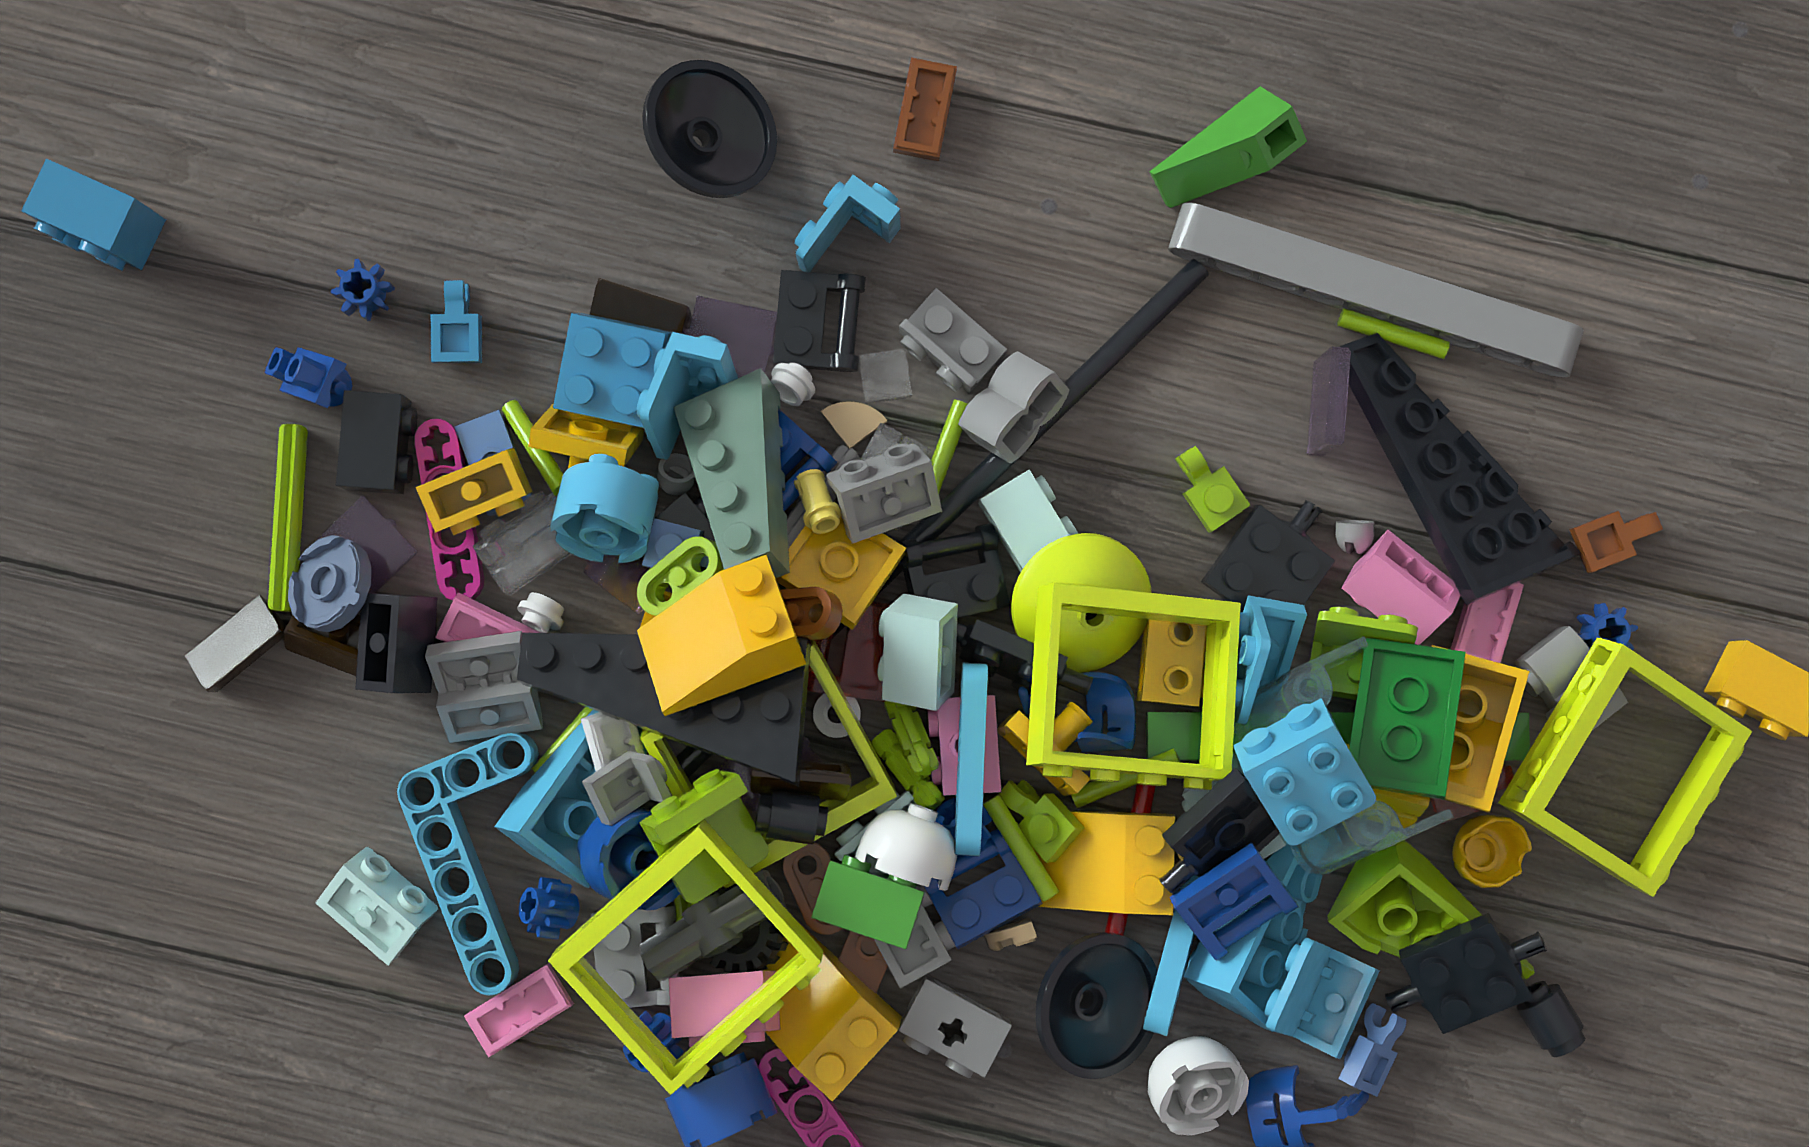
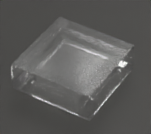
[858,349,912,404]

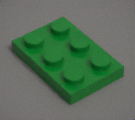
[1349,638,1466,800]

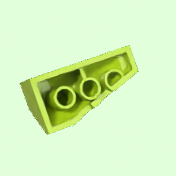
[1327,830,1535,980]

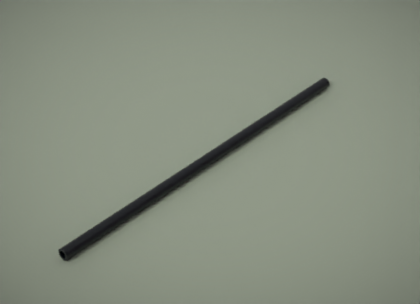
[667,259,1209,794]

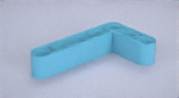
[397,733,539,995]

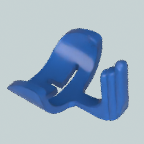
[1018,672,1136,753]
[1246,1065,1369,1147]

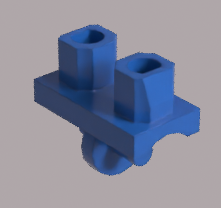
[265,347,352,408]

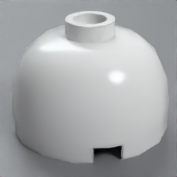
[855,803,957,891]
[1148,1036,1249,1135]

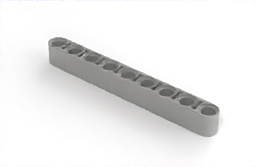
[1168,203,1584,377]

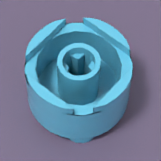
[550,454,659,563]

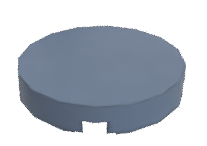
[288,535,372,632]

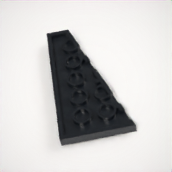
[1332,333,1582,605]
[517,633,811,787]

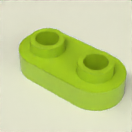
[637,536,724,616]

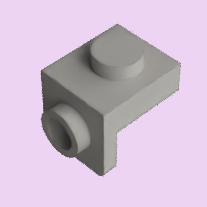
[582,751,671,826]

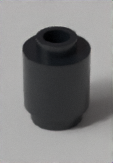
[755,790,828,845]
[1516,981,1586,1057]

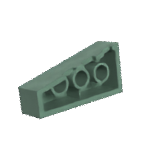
[674,368,790,578]

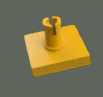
[528,403,644,469]
[776,515,906,630]
[997,702,1093,796]

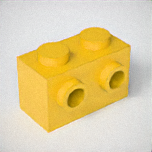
[415,448,533,535]
[1136,619,1207,707]
[1704,640,1809,741]

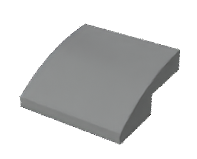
[425,631,543,743]

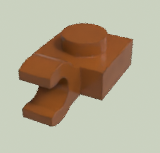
[1569,511,1663,573]

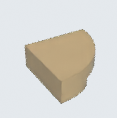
[821,402,887,449]
[985,917,1037,951]

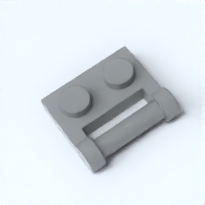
[591,905,679,1008]

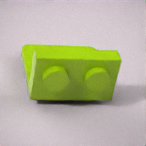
[1305,607,1418,700]
[639,769,769,904]

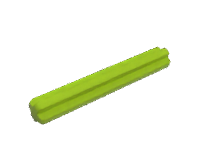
[268,424,308,612]

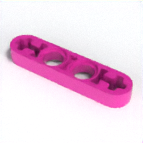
[415,419,484,600]
[759,1046,864,1147]

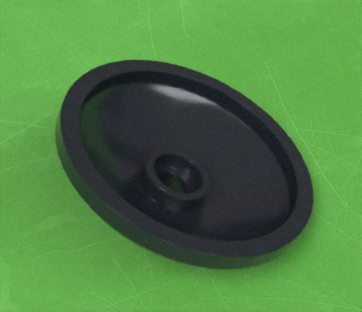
[642,60,777,198]
[1036,932,1158,1079]

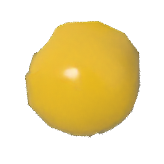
[1452,815,1532,888]

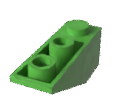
[1150,86,1307,208]

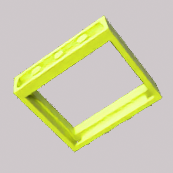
[1026,582,1241,790]
[1498,637,1752,897]
[640,640,897,888]
[548,819,823,1095]

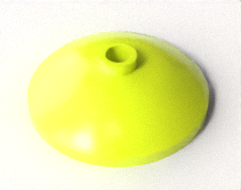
[1011,533,1152,673]

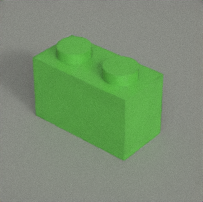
[811,855,925,949]

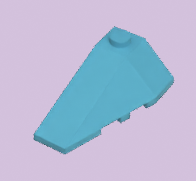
[494,709,647,888]
[1183,832,1331,1032]

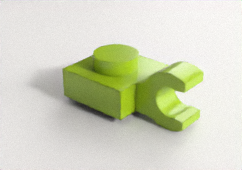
[1175,446,1250,533]
[998,780,1085,863]

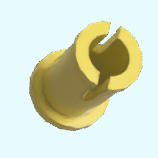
[794,469,841,534]

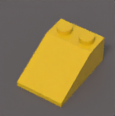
[637,555,806,716]
[1432,645,1529,813]
[1032,811,1175,915]
[763,921,902,1102]

